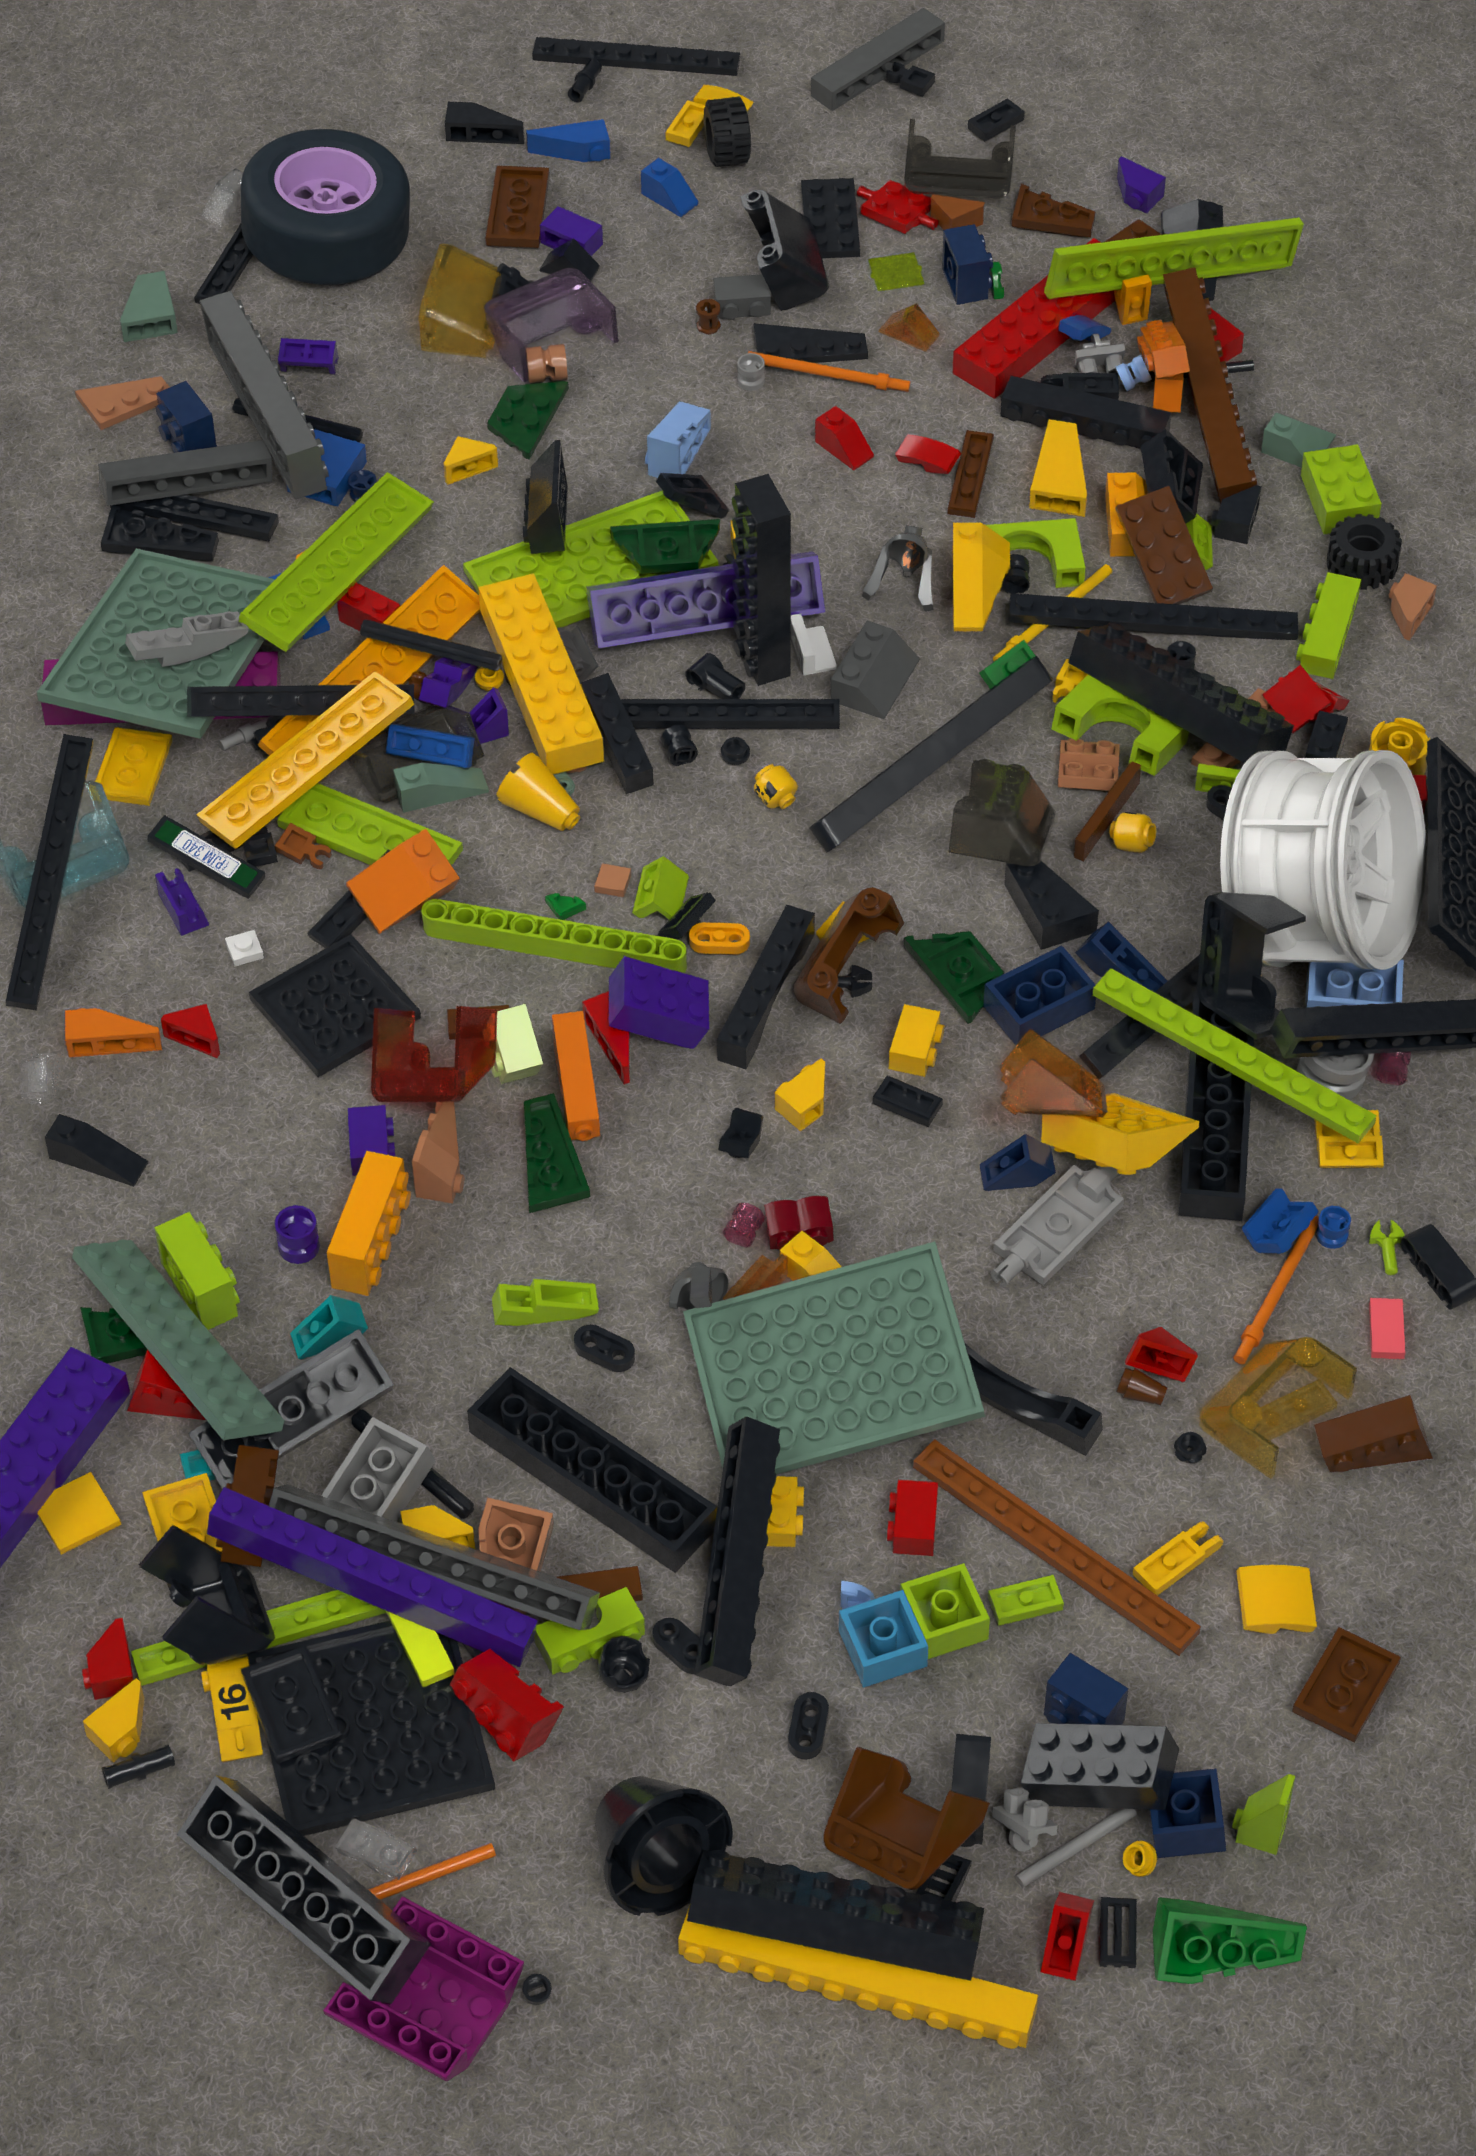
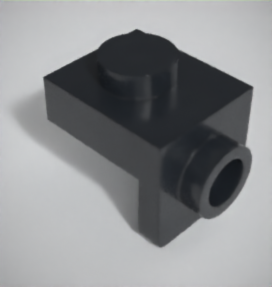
[718,1108,764,1158]

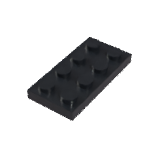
[801,178,860,259]

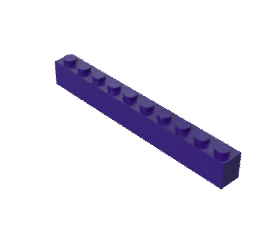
[207,1487,538,1667]

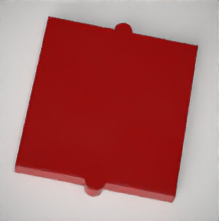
[1262,664,1332,734]

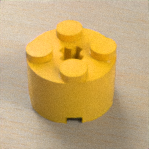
[1369,718,1430,775]

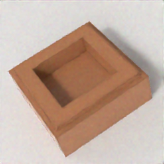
[594,863,631,897]

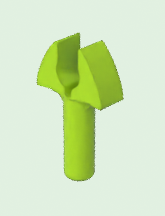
[1369,1220,1405,1276]

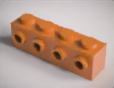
[1137,320,1190,378]

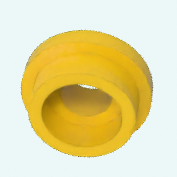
[475,667,504,691]
[1123,1841,1157,1877]

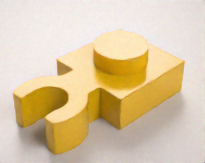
[1052,659,1088,703]

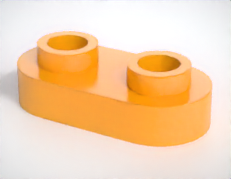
[689,922,750,955]

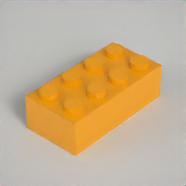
[327,1151,411,1296]

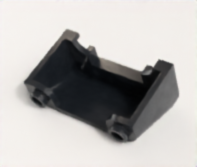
[741,190,829,311]

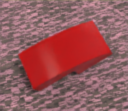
[895,434,961,474]

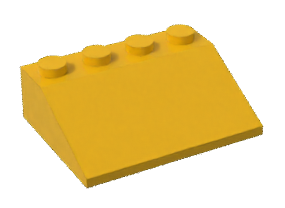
[1041,1093,1199,1175]

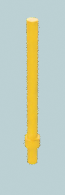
[993,564,1112,661]

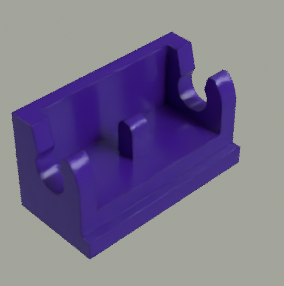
[278,338,339,374]
[155,868,209,936]

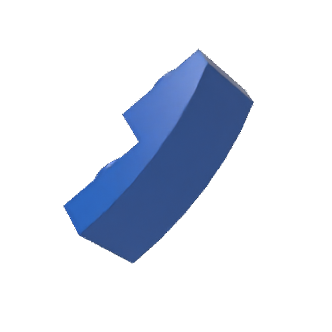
[1059,315,1111,341]

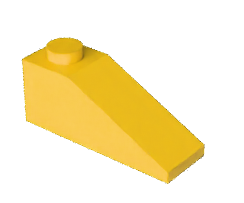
[780,1231,841,1281]

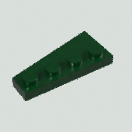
[524,1093,590,1213]

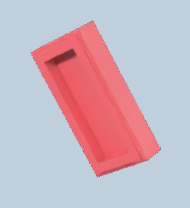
[1369,1298,1405,1359]

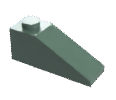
[393,763,489,813]

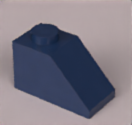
[979,1134,1056,1191]

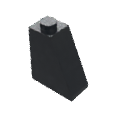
[951,1734,991,1847]

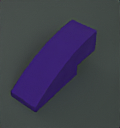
[419,657,478,708]

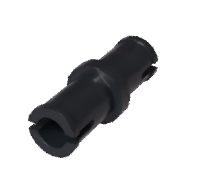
[568,59,602,102]
[101,1745,175,1789]

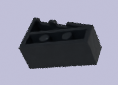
[1004,854,1099,950]

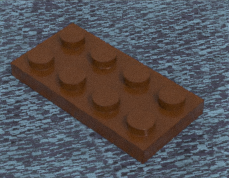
[485,166,550,248]
[1115,486,1213,604]

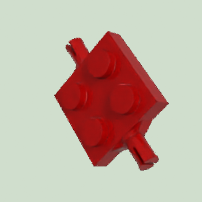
[857,180,939,234]

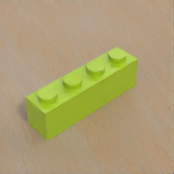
[1296,572,1361,679]

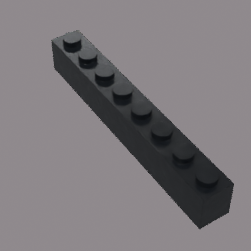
[1270,999,1476,1058]
[694,1416,780,1686]

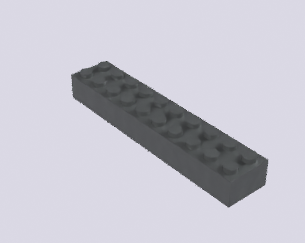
[200,291,329,500]

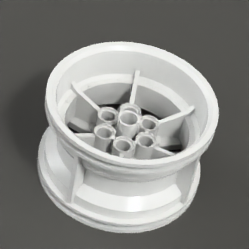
[1220,750,1427,970]

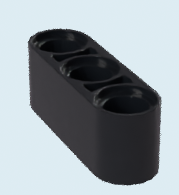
[1400,1224,1476,1310]

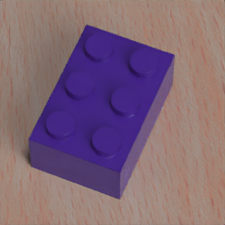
[609,956,709,1049]

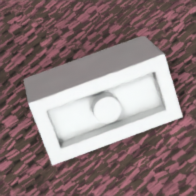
[791,614,837,676]

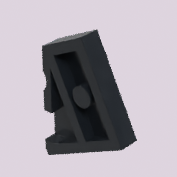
[656,473,729,519]

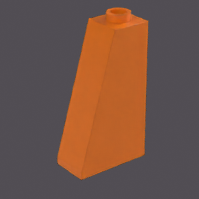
[552,1011,600,1141]

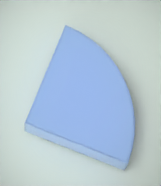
[840,1581,875,1609]

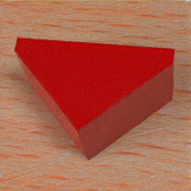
[161,1004,220,1058]
[1125,1327,1198,1382]

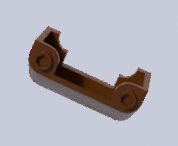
[793,887,904,1024]

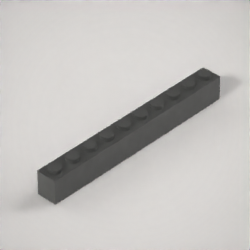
[269,1484,600,1630]

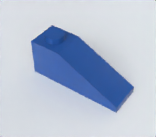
[526,119,611,162]

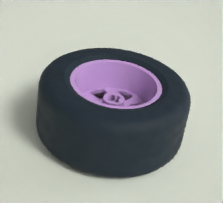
[241,129,410,285]

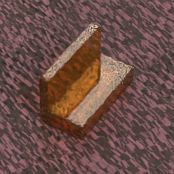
[723,1254,788,1300]

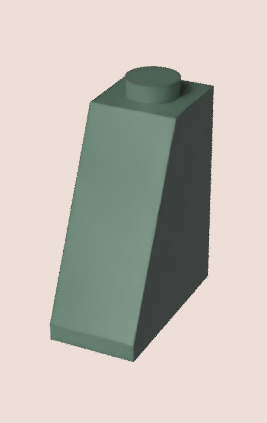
[120,271,178,342]

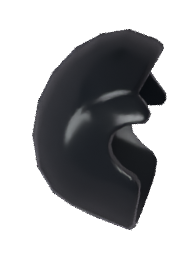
[598,1635,650,1693]

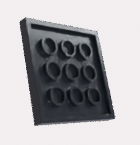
[249,934,421,1078]

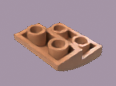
[1058,739,1120,791]

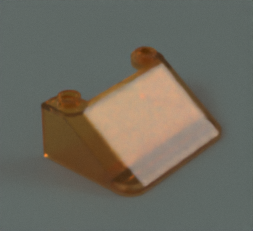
[999,1029,1108,1117]

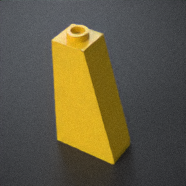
[1029,419,1087,517]

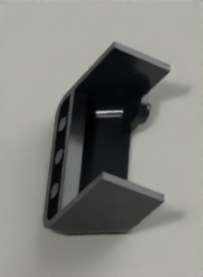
[1197,892,1306,1040]
[139,1525,275,1665]

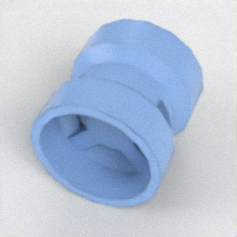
[1115,355,1152,391]

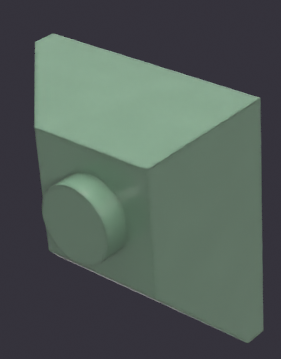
[1261,413,1336,468]

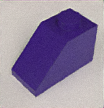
[1117,156,1166,214]

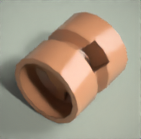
[525,344,568,383]

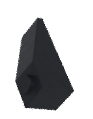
[445,101,525,144]
[45,1114,148,1187]

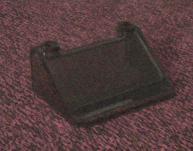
[904,119,1016,199]
[346,705,484,803]

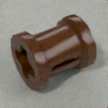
[696,299,721,334]

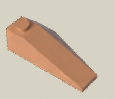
[412,1080,465,1204]
[479,1497,554,1615]

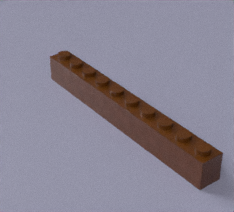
[1163,267,1257,504]

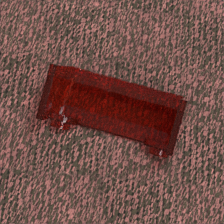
[371,1006,498,1103]

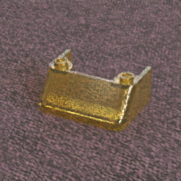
[1199,1337,1357,1479]

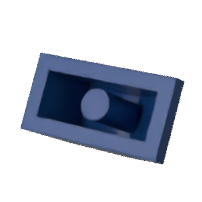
[641,158,699,217]

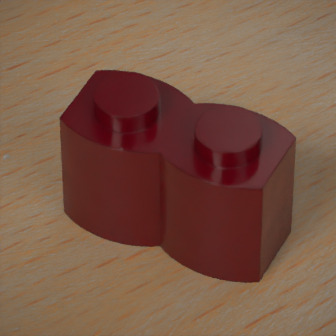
[764,1196,834,1250]

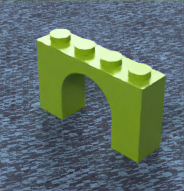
[986,518,1085,588]
[1051,674,1189,776]

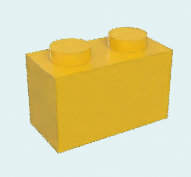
[889,1004,945,1077]

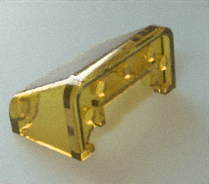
[419,243,501,358]

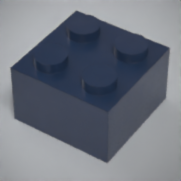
[942,224,993,305]
[155,381,217,453]
[1044,1653,1129,1725]
[1150,1768,1226,1858]

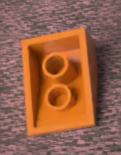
[346,829,460,934]

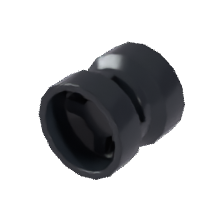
[1002,554,1030,593]
[661,725,698,766]

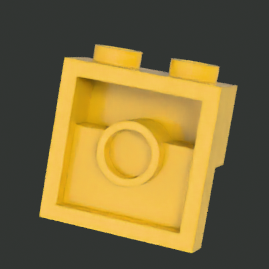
[766,1476,804,1547]

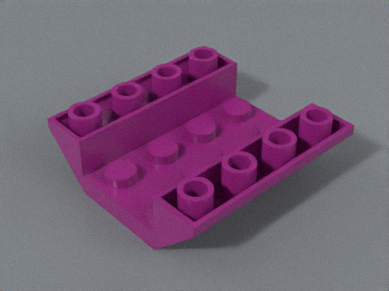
[323,1896,524,2082]

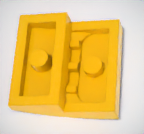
[1314,1110,1384,1168]
[1236,1565,1317,1634]

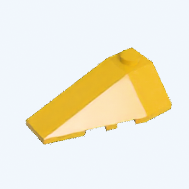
[952,523,1010,631]

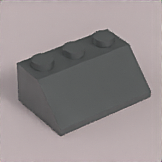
[831,620,920,719]

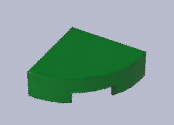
[989,262,1004,300]
[545,893,586,920]

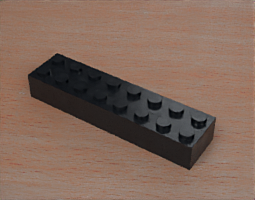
[732,474,791,686]
[1068,623,1294,763]
[1178,992,1254,1221]
[467,1367,717,1573]
[177,1775,431,2004]
[687,1850,984,1981]

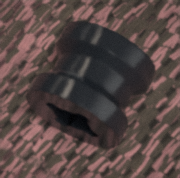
[1167,641,1196,669]

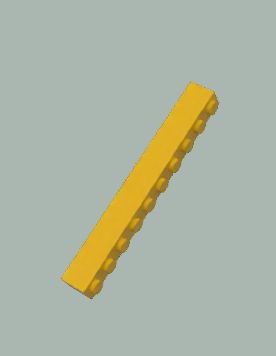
[678,1905,1038,2049]

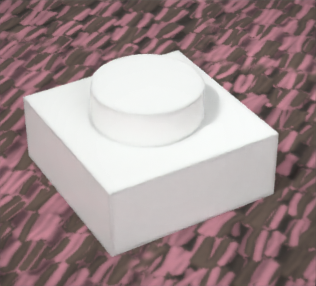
[225,930,264,967]

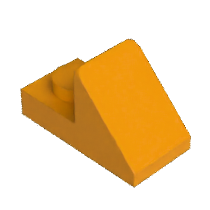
[1114,274,1152,325]

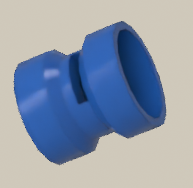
[1316,1206,1351,1249]

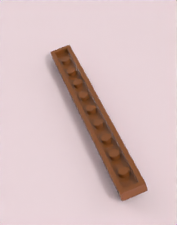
[913,1439,1201,1656]

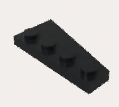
[753,323,868,367]

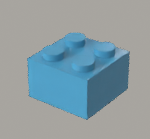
[839,1590,928,1688]

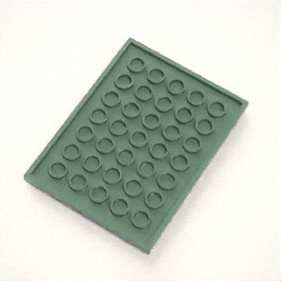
[37,548,275,739]
[683,1241,986,1475]

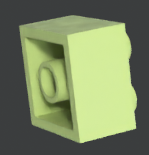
[481,1004,543,1084]

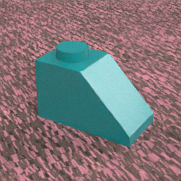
[290,1295,368,1359]

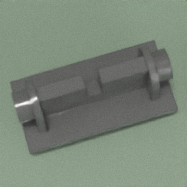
[557,626,599,684]

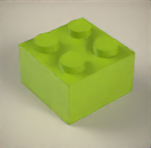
[900,1563,990,1659]

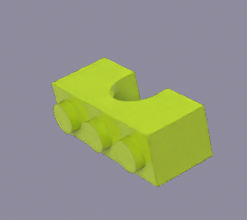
[534,1587,645,1675]

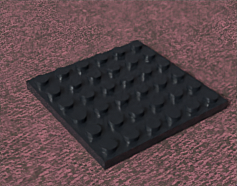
[247,1621,495,1836]

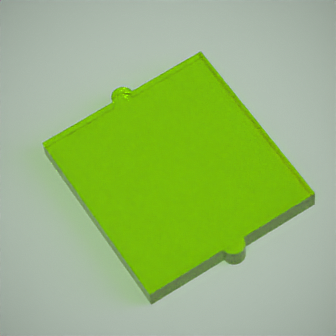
[868,252,924,291]

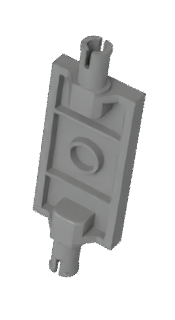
[990,1165,1124,1287]

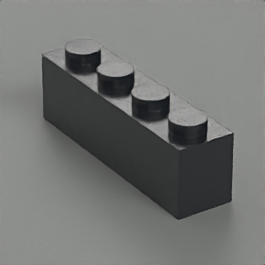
[581,673,654,794]

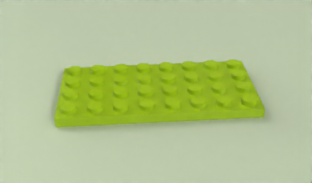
[463,491,719,628]

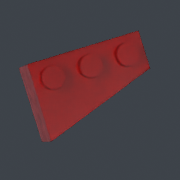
[127,1349,206,1420]
[450,1649,564,1762]

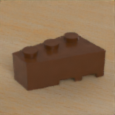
[1314,1395,1433,1472]
[216,1445,279,1567]

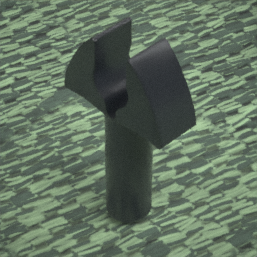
[838,965,872,998]

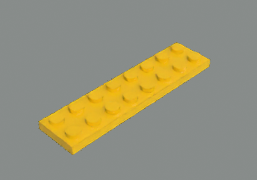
[196,671,414,849]

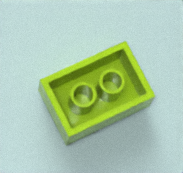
[1301,444,1382,535]
[154,1211,240,1330]

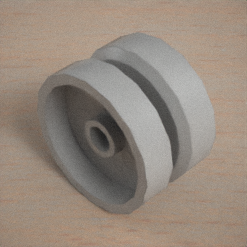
[1296,1053,1374,1100]

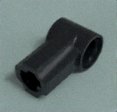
[685,653,745,699]

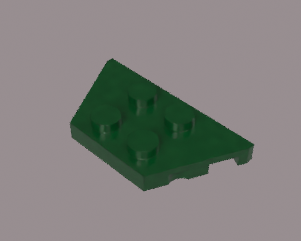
[487,381,569,460]
[610,519,720,574]
[904,931,1004,1024]

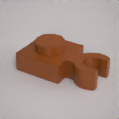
[275,823,332,869]

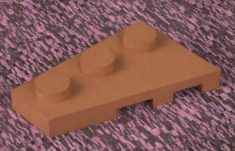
[75,376,170,430]

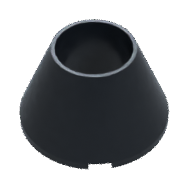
[595,1776,733,1916]

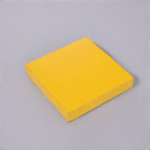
[38,1472,121,1555]

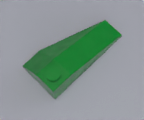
[1152,1897,1307,1984]

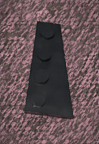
[101,504,219,561]

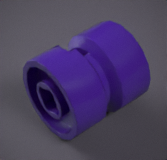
[274,1205,320,1264]

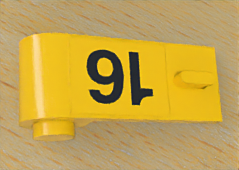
[201,1657,263,1762]

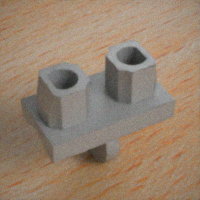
[1072,333,1125,373]
[992,1788,1058,1852]

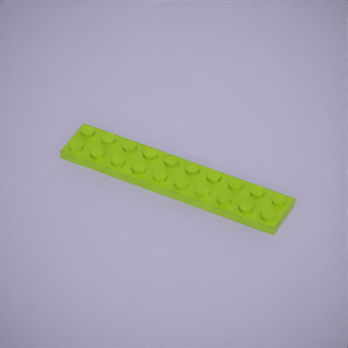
[1044,217,1304,299]
[239,472,434,652]

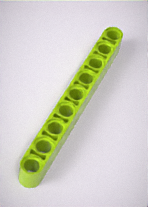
[421,899,687,973]

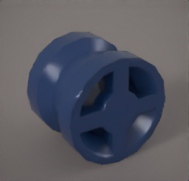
[348,470,377,502]

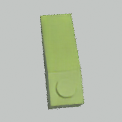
[1232,1774,1295,1855]

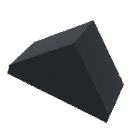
[540,238,600,285]

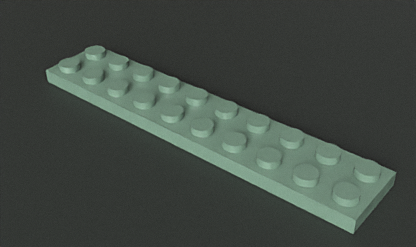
[72,1240,284,1440]

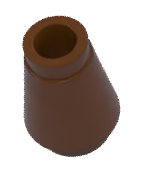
[1116,1367,1168,1406]

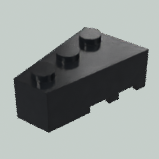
[1141,429,1203,524]

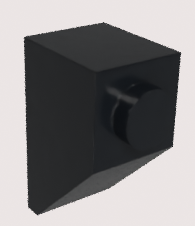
[1211,485,1262,544]

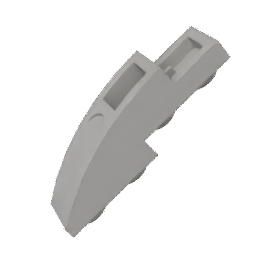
[125,611,249,667]

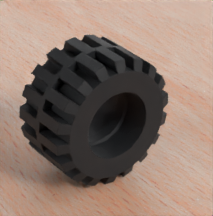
[704,96,751,167]
[1327,514,1402,590]

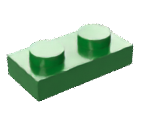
[979,640,1035,689]

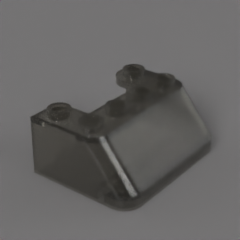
[948,759,1056,866]

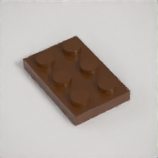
[1292,1627,1401,1743]

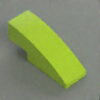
[492,1279,599,1326]

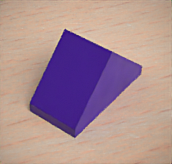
[456,687,509,746]

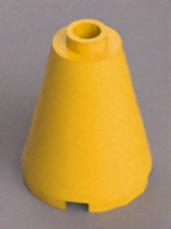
[497,752,580,831]

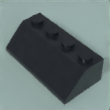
[523,440,568,554]

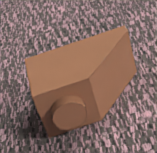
[1389,573,1437,641]

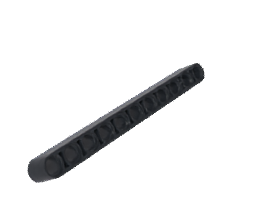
[809,656,1054,853]

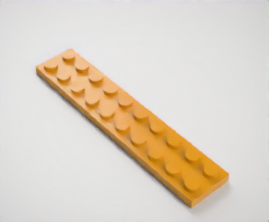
[258,565,480,756]

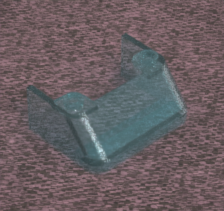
[0,780,129,908]

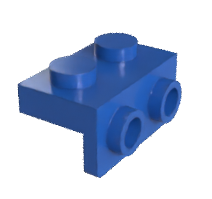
[1242,1188,1319,1254]

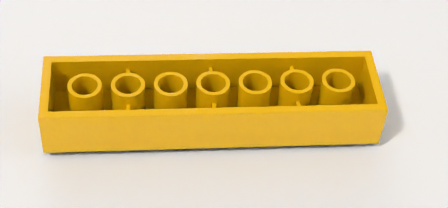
[478,573,604,775]

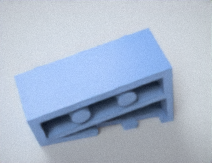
[645,401,711,478]

